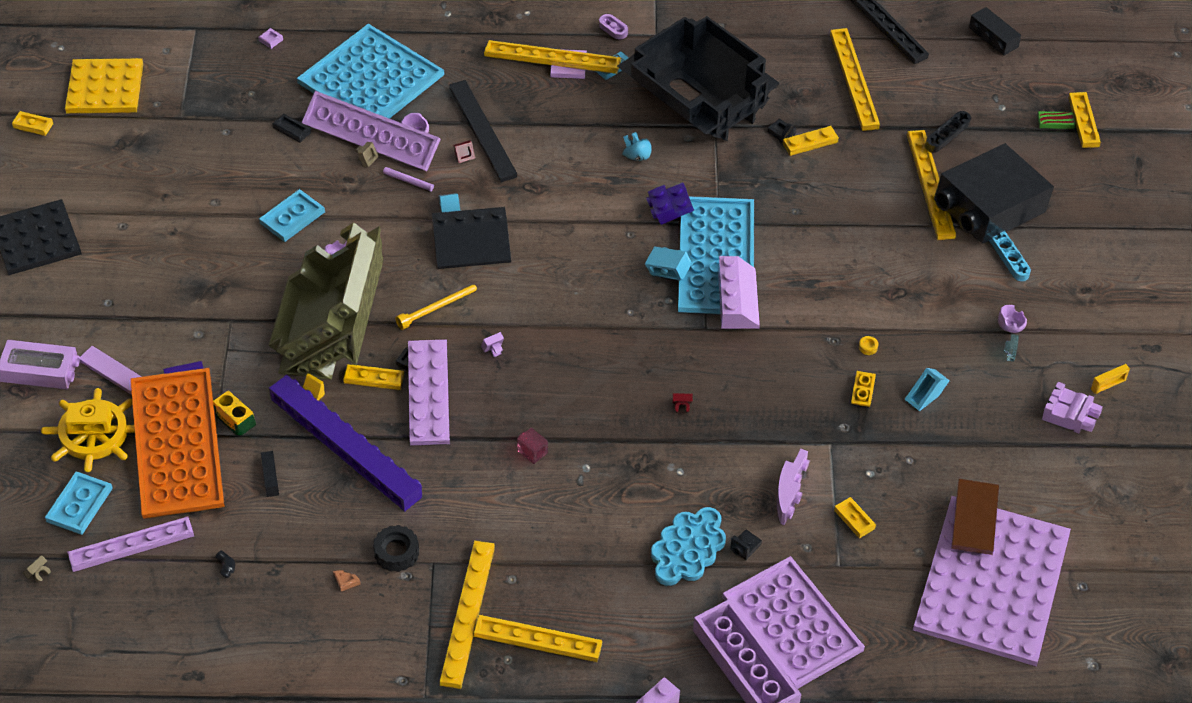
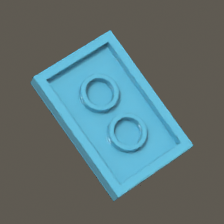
[259,189,325,242]
[45,471,113,535]

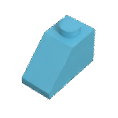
[905,368,949,411]

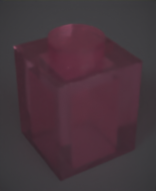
[517,428,548,464]

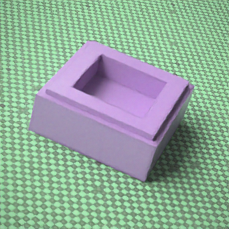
[258,28,283,49]

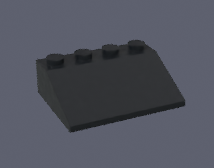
[432,207,511,269]

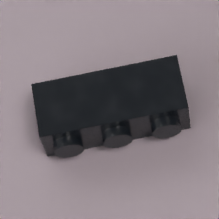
[969,7,1021,55]

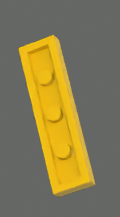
[1068,92,1101,148]

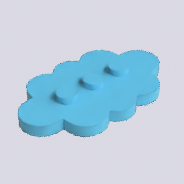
[651,507,726,586]

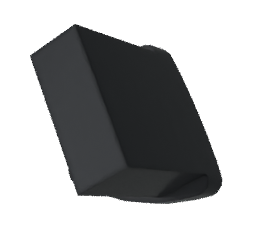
[768,119,796,144]

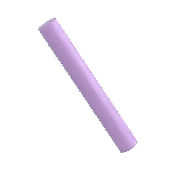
[383,167,434,191]

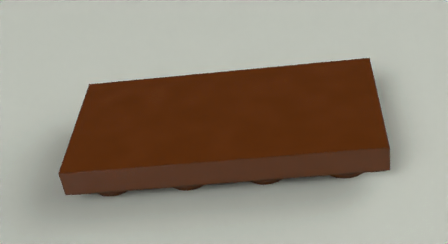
[951,479,999,555]

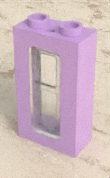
[0,340,80,389]

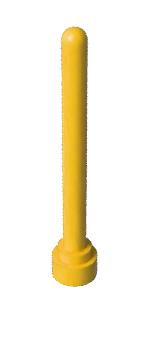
[395,285,477,330]

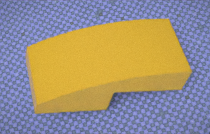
[851,371,876,407]

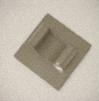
[355,142,379,167]
[23,555,51,583]

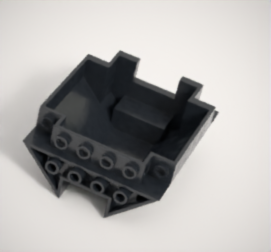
[617,16,779,141]

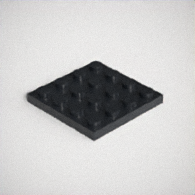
[0,199,82,275]

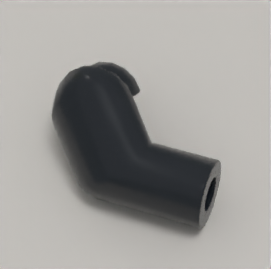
[216,550,236,578]

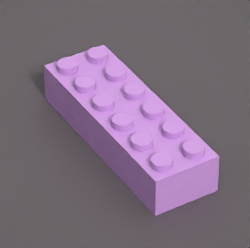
[693,599,801,703]

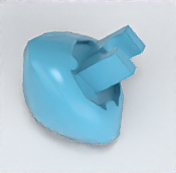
[622,132,652,161]

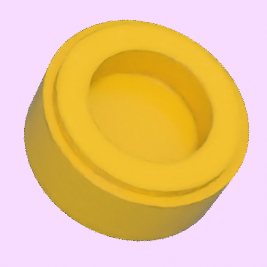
[859,336,878,355]

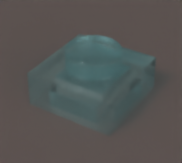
[1004,334,1019,362]

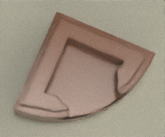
[333,570,361,592]

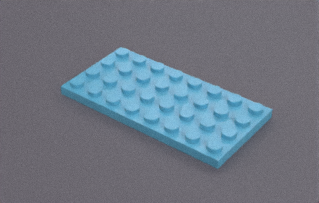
[678,197,754,314]

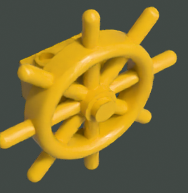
[41,388,135,472]

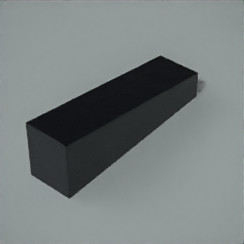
[261,451,279,497]

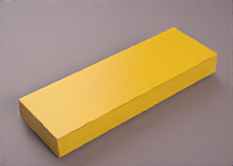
[343,364,404,390]

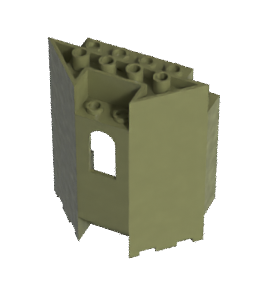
[268,222,383,380]

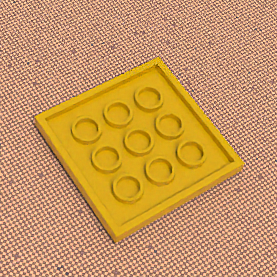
[65,58,143,113]

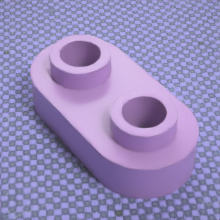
[599,14,628,40]

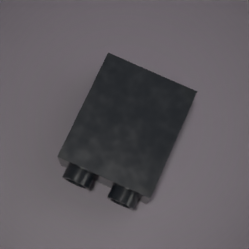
[934,143,1054,244]

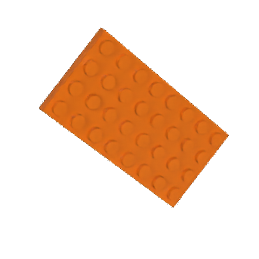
[130,368,225,519]

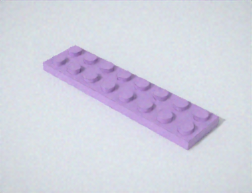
[302,91,441,172]

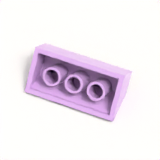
[718,256,760,329]

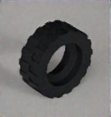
[373,525,419,572]

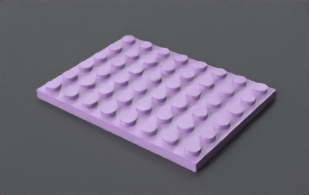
[913,496,1071,666]

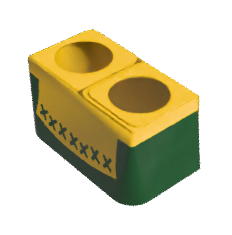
[213,390,256,436]

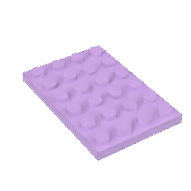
[722,556,865,689]

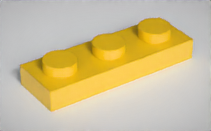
[783,126,839,156]

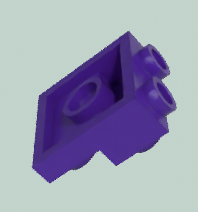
[646,182,694,225]

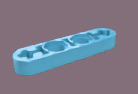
[989,231,1031,281]

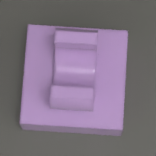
[481,332,504,357]

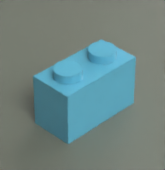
[645,246,692,280]

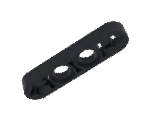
[925,111,971,153]

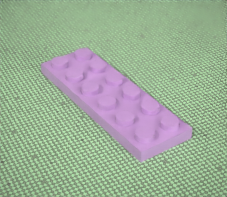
[408,339,450,446]

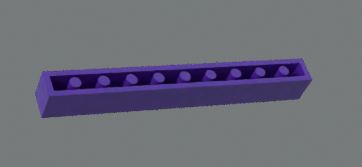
[269,375,422,512]

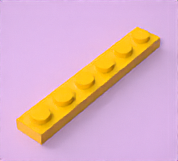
[474,615,602,662]

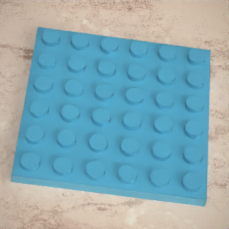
[297,24,444,119]

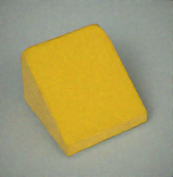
[303,373,325,401]

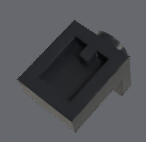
[730,529,762,560]

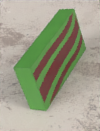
[1037,111,1075,129]

